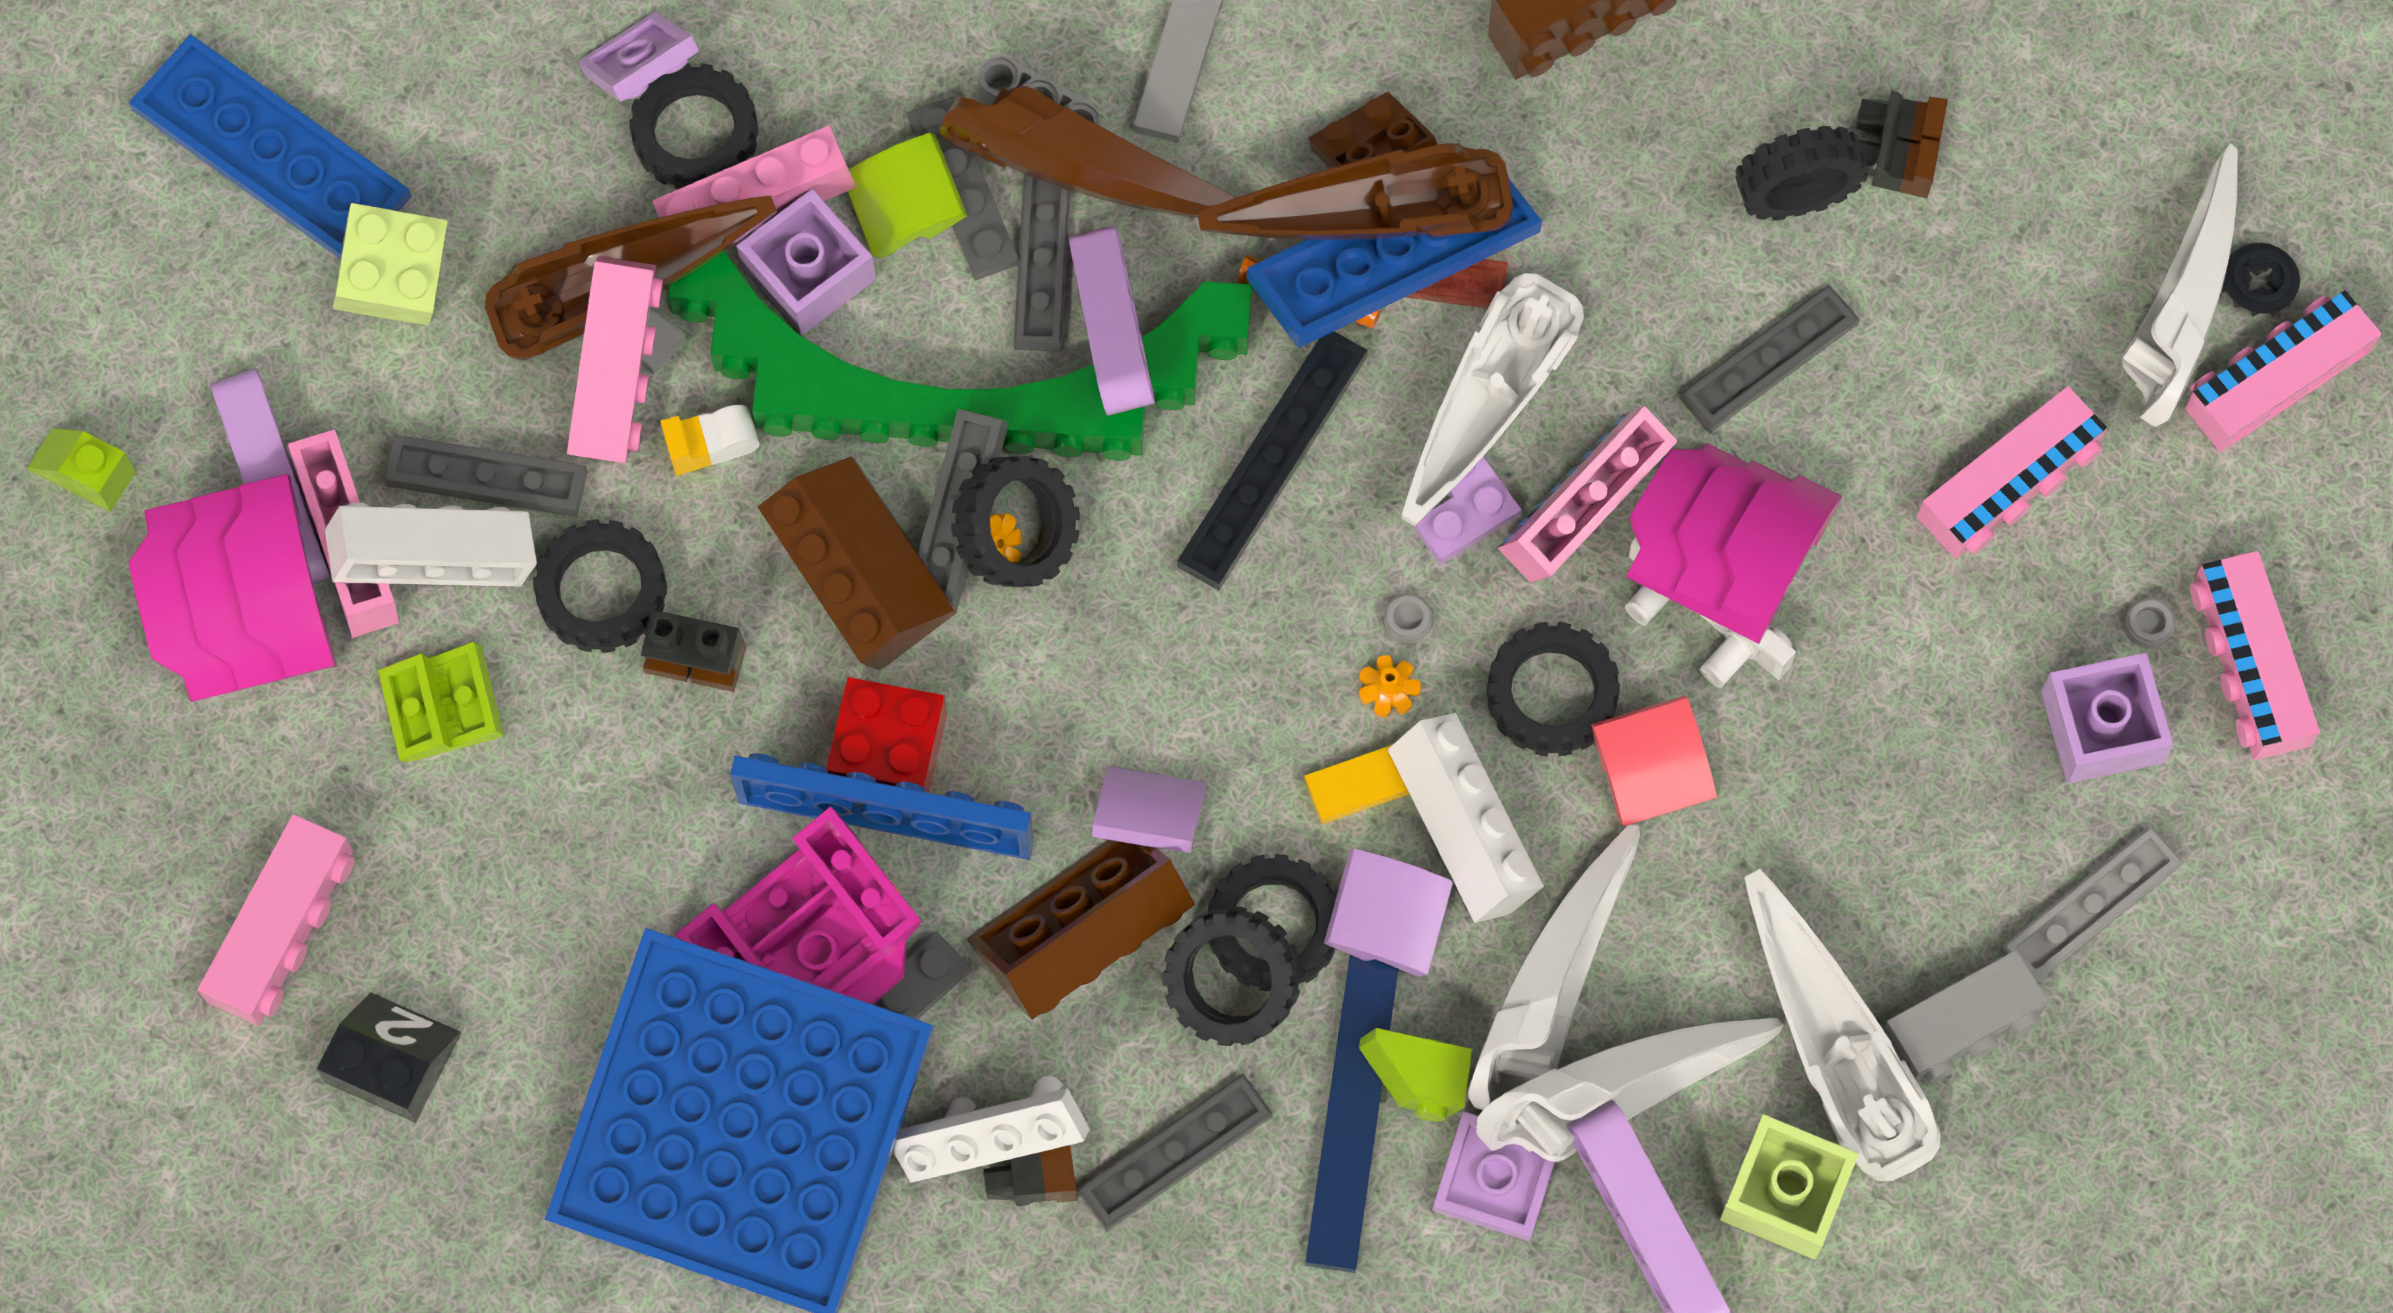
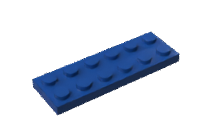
[129,34,412,260]
[1247,178,1542,348]
[730,753,1034,860]

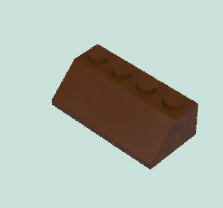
[757,457,958,670]
[967,840,1196,1020]

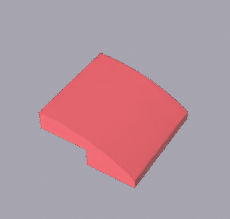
[1591,695,1717,827]

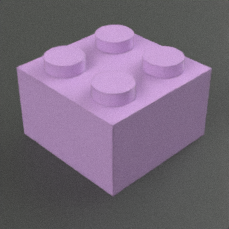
[736,189,876,336]
[2041,653,2174,784]

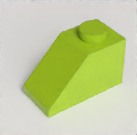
[27,428,136,512]
[1359,1028,1472,1122]

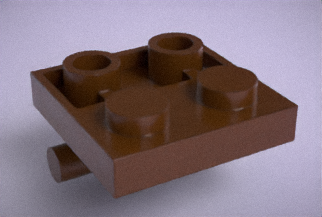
[1308,91,1437,169]

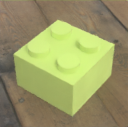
[332,203,448,325]
[1720,1114,1859,1260]

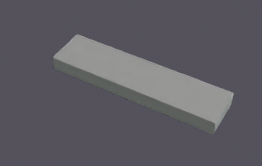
[1133,0,1223,143]
[1999,825,2184,982]

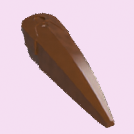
[939,86,1237,218]
[1197,143,1514,240]
[485,195,777,361]

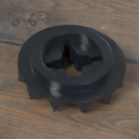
[2223,243,2300,317]

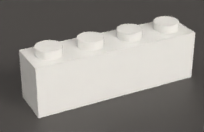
[325,503,537,586]
[1388,713,1544,923]

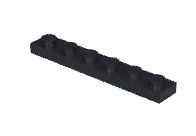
[1177,331,1368,591]

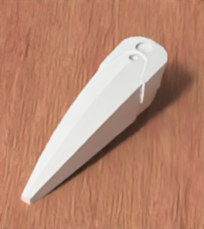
[2122,144,2238,427]
[1402,273,1584,526]
[1468,824,1640,1109]
[1745,869,1941,1181]
[1476,1018,1784,1162]

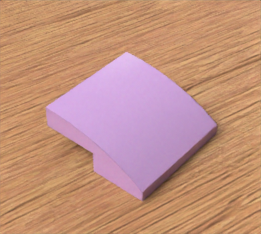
[1092,766,1207,853]
[1324,849,1453,977]

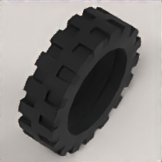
[629,63,759,189]
[1735,126,1868,220]
[951,456,1080,587]
[533,519,667,653]
[1487,622,1620,756]
[1208,854,1337,991]
[1162,907,1302,1046]

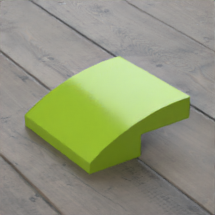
[848,132,967,258]
[378,641,504,763]

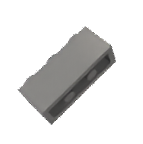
[1883,950,2049,1084]

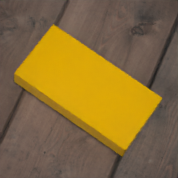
[1304,745,1410,825]

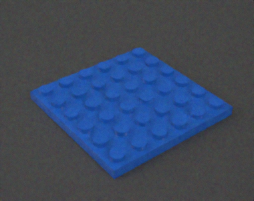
[544,928,935,1313]

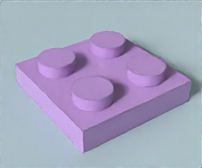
[578,11,699,102]
[1432,1111,1555,1242]

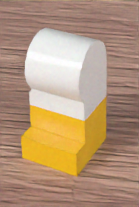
[660,405,760,476]

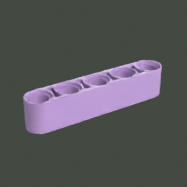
[1069,225,1155,416]
[210,367,331,584]
[1566,1099,1731,1313]

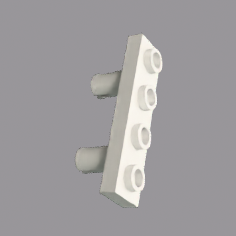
[1625,538,1796,688]
[893,1076,1090,1183]

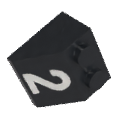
[316,992,461,1123]

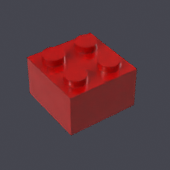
[826,677,948,793]

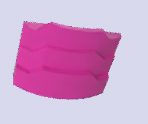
[1626,443,1842,644]
[128,474,337,702]
[675,806,923,1005]

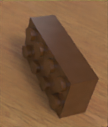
[1488,0,1677,80]

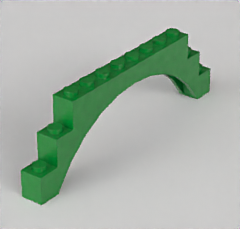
[669,251,1252,461]

